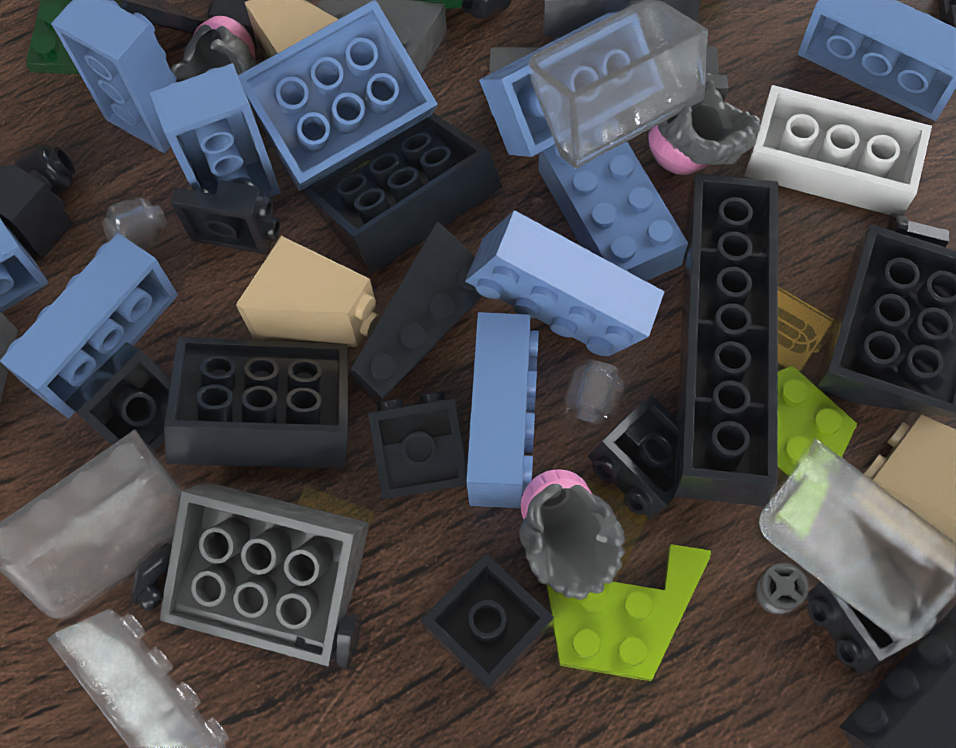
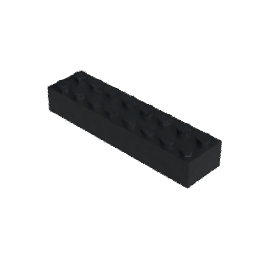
[674,173,778,507]

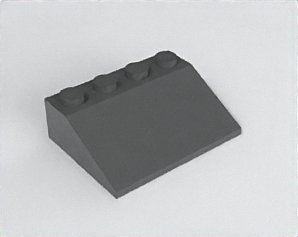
[159,481,369,666]

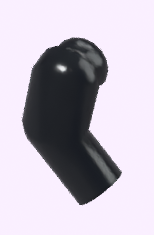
[130,543,172,611]

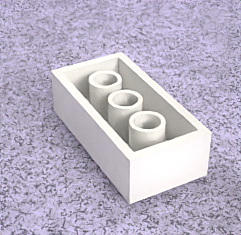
[744,85,932,215]

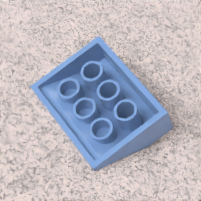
[238,0,438,191]

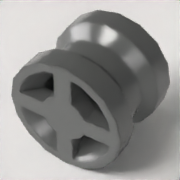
[755,563,809,615]

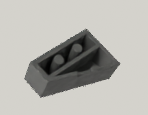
[316,0,447,75]

